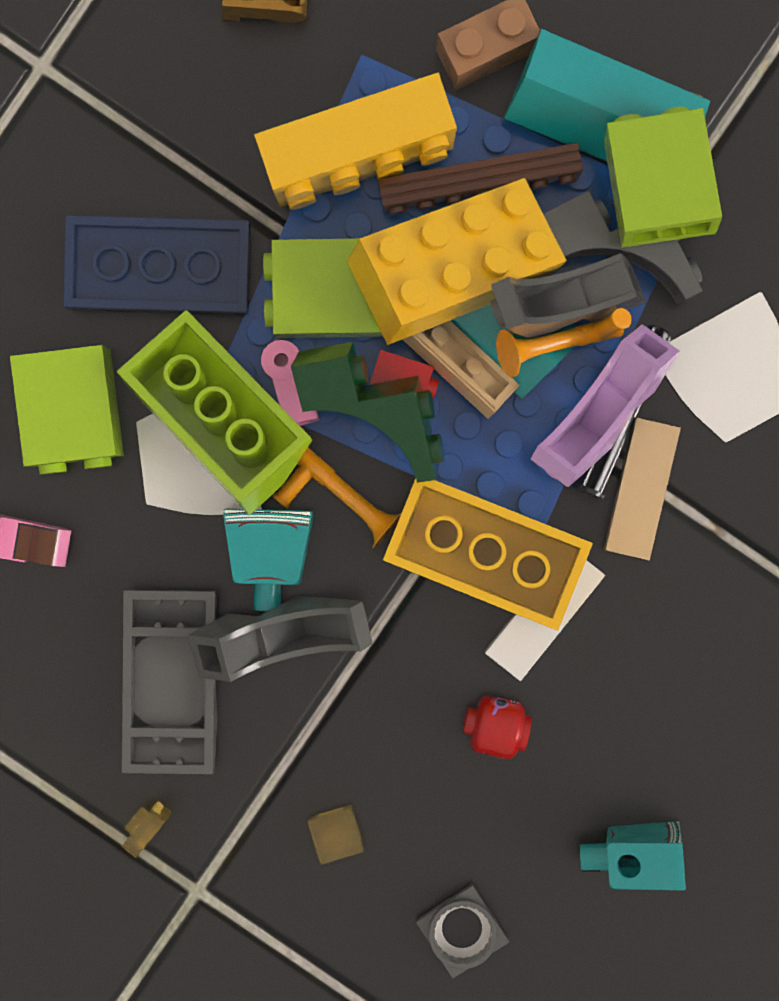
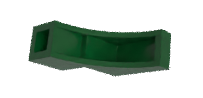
[291,341,445,483]

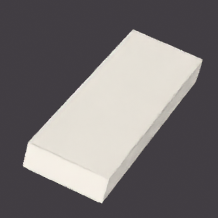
[484,560,605,681]

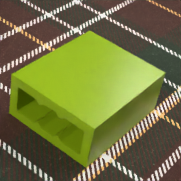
[604,106,722,248]
[263,238,383,338]
[10,345,124,475]

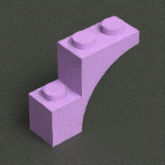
[531,324,680,487]

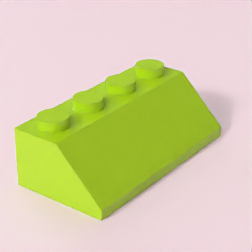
[116,310,312,516]

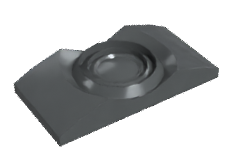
[122,590,218,774]

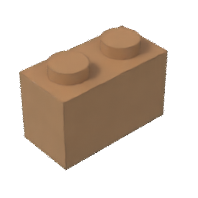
[436,0,540,91]

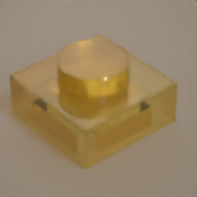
[122,801,171,858]
[307,805,364,865]

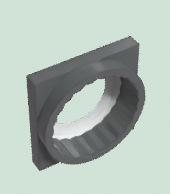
[416,884,509,979]

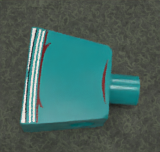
[223,508,314,611]
[580,821,686,890]

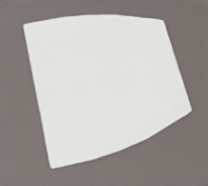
[666,292,779,442]
[136,414,262,515]

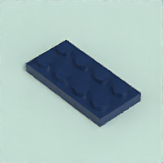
[63,215,251,314]

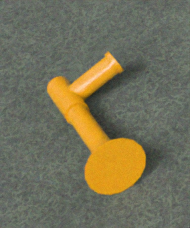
[496,308,632,378]
[272,447,402,549]

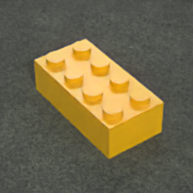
[254,72,457,210]
[347,178,567,345]
[383,479,593,631]

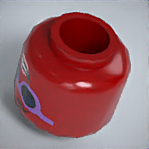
[462,695,532,759]

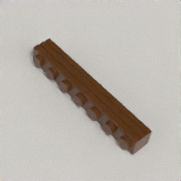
[378,143,583,216]

